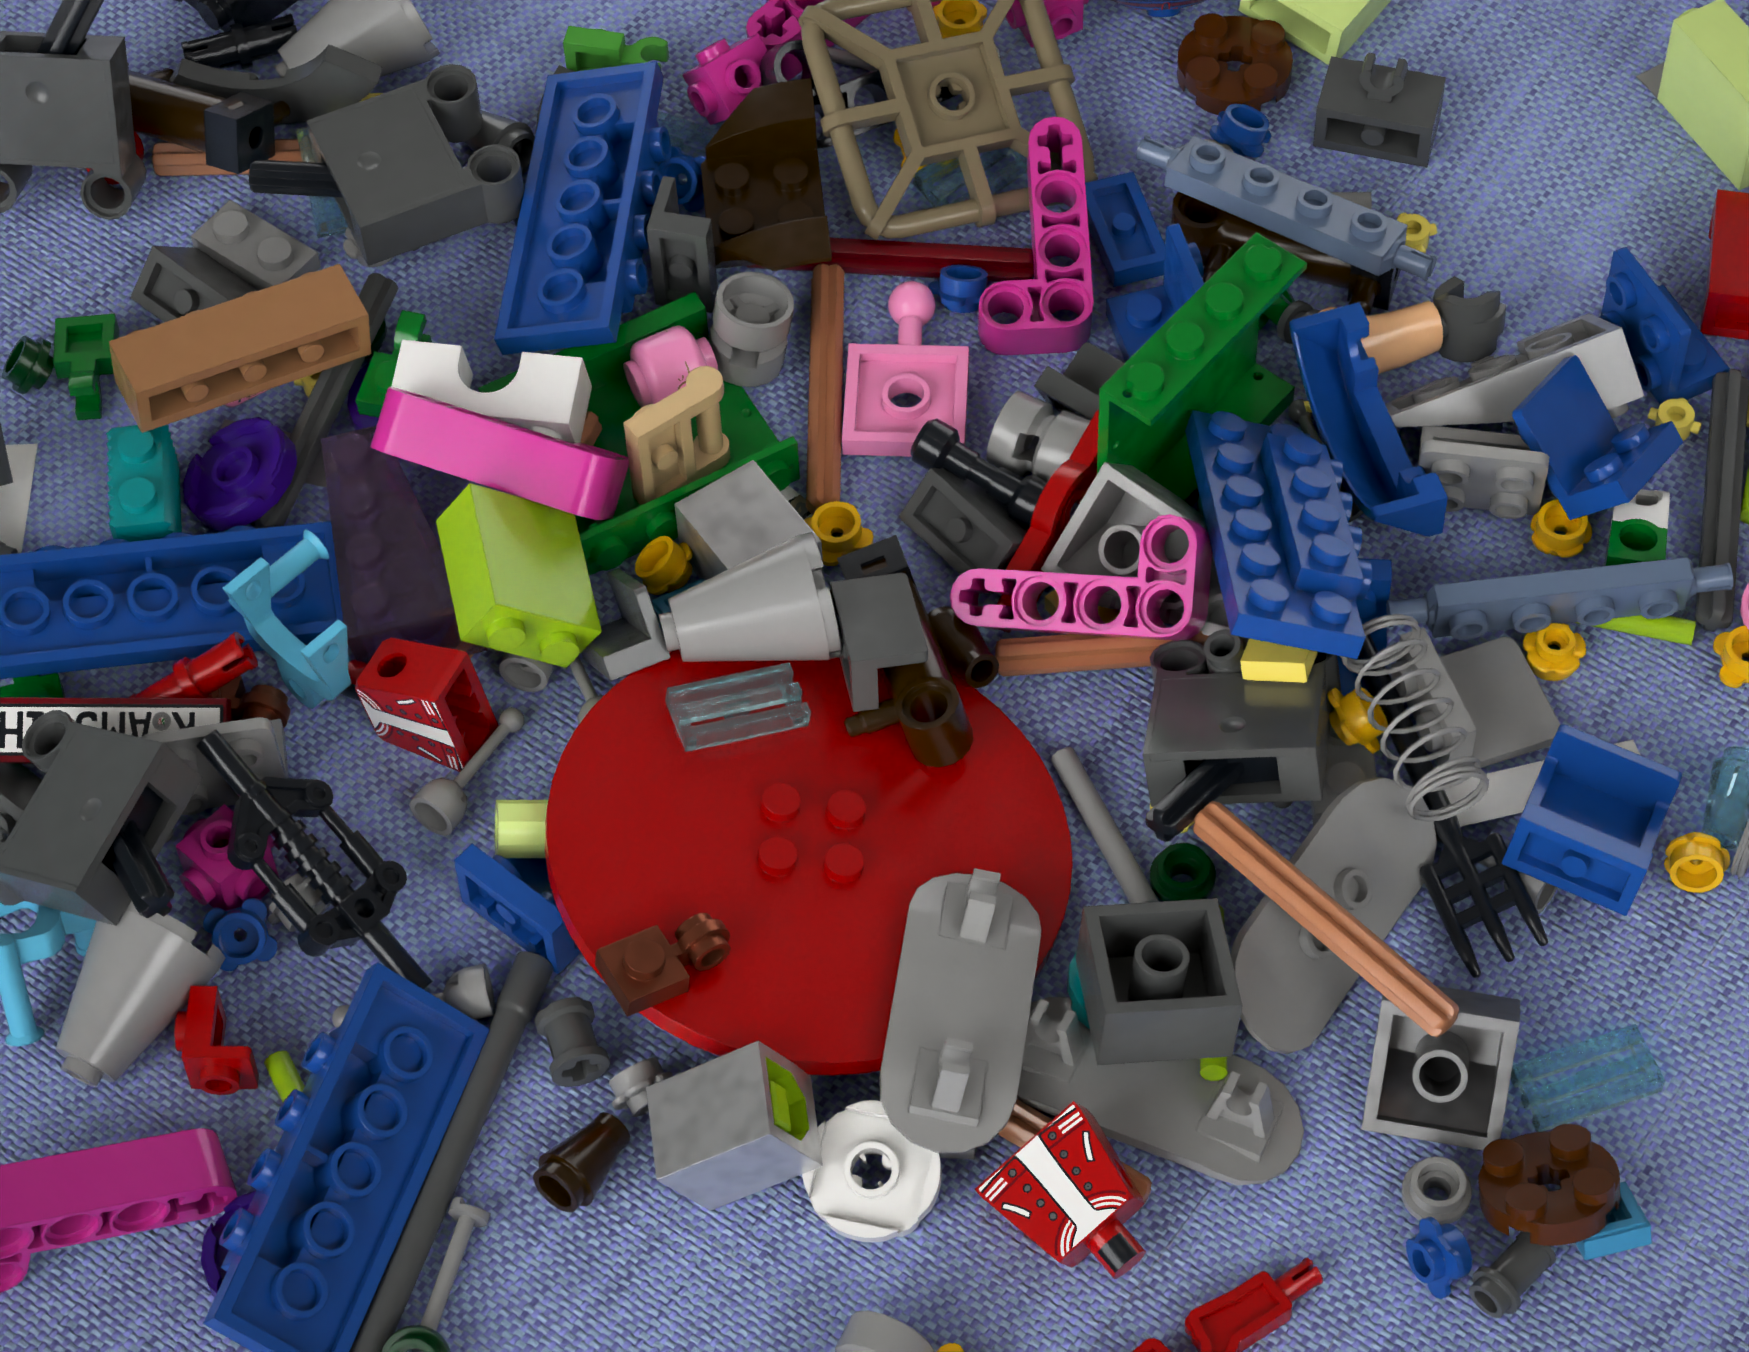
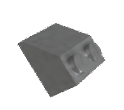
[1361,986,1520,1151]

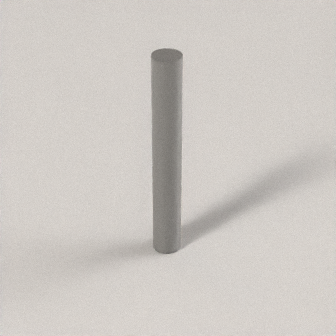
[1051,747,1159,903]

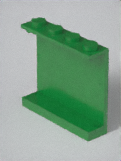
[1097,232,1307,506]
[478,292,800,576]

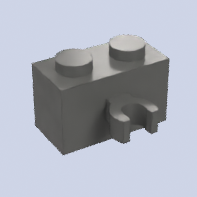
[1313,53,1446,168]

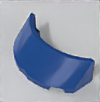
[1289,302,1448,537]

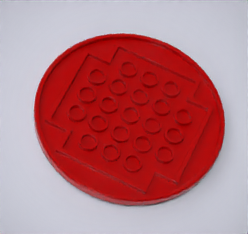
[545,650,1073,1076]

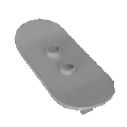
[1231,777,1437,1054]
[879,868,1041,1153]
[1017,997,1304,1185]

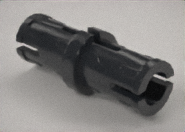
[181,14,297,69]

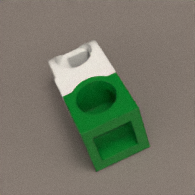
[1604,489,1670,566]

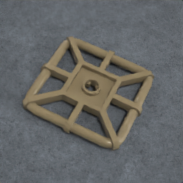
[798,0,1098,241]

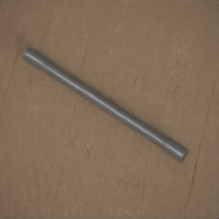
[349,952,554,1352]

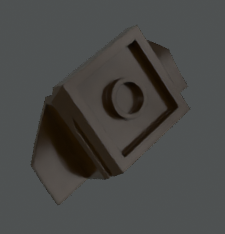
[701,78,832,271]

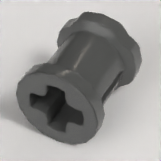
[534,997,610,1087]

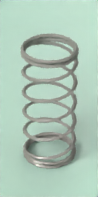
[1340,614,1489,822]

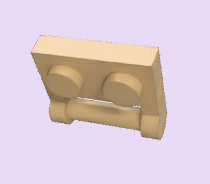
[623,366,730,505]

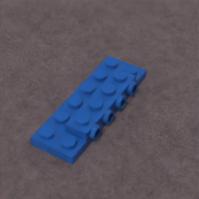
[494,61,671,355]
[1185,410,1372,659]
[0,521,351,679]
[203,962,490,1352]

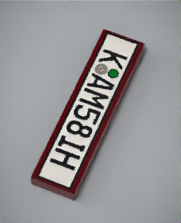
[0,697,231,764]

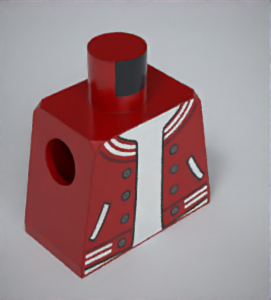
[341,637,499,772]
[975,1101,1146,1279]

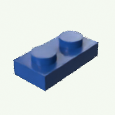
[1085,172,1165,287]

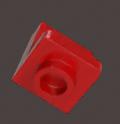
[174,986,259,1095]

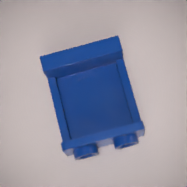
[1501,724,1682,916]

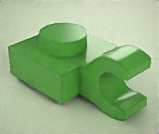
[563,26,669,71]

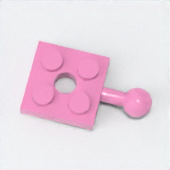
[842,281,969,457]

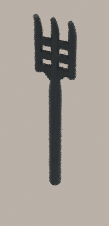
[1356,634,1548,978]

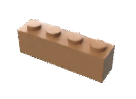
[109,264,371,433]

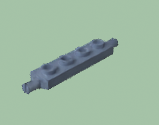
[1136,135,1437,281]
[1386,557,1734,640]

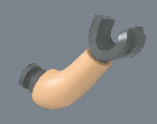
[1277,276,1506,374]

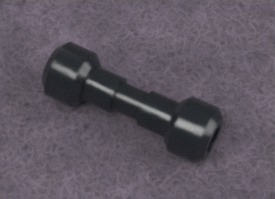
[910,418,1047,529]

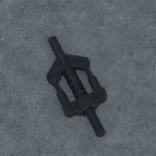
[196,729,433,989]

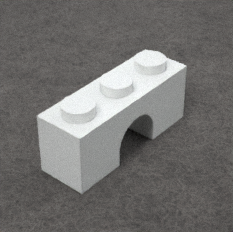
[391,340,592,443]

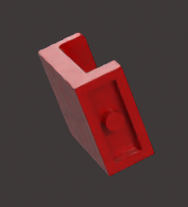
[1700,189,1749,340]

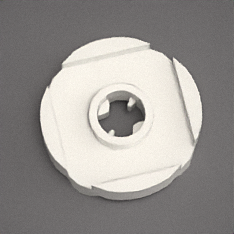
[802,1100,942,1242]

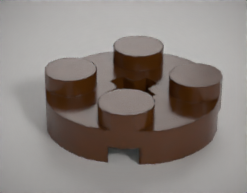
[1177,13,1293,115]
[1478,1124,1621,1246]

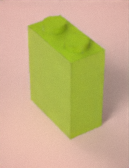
[436,483,602,668]

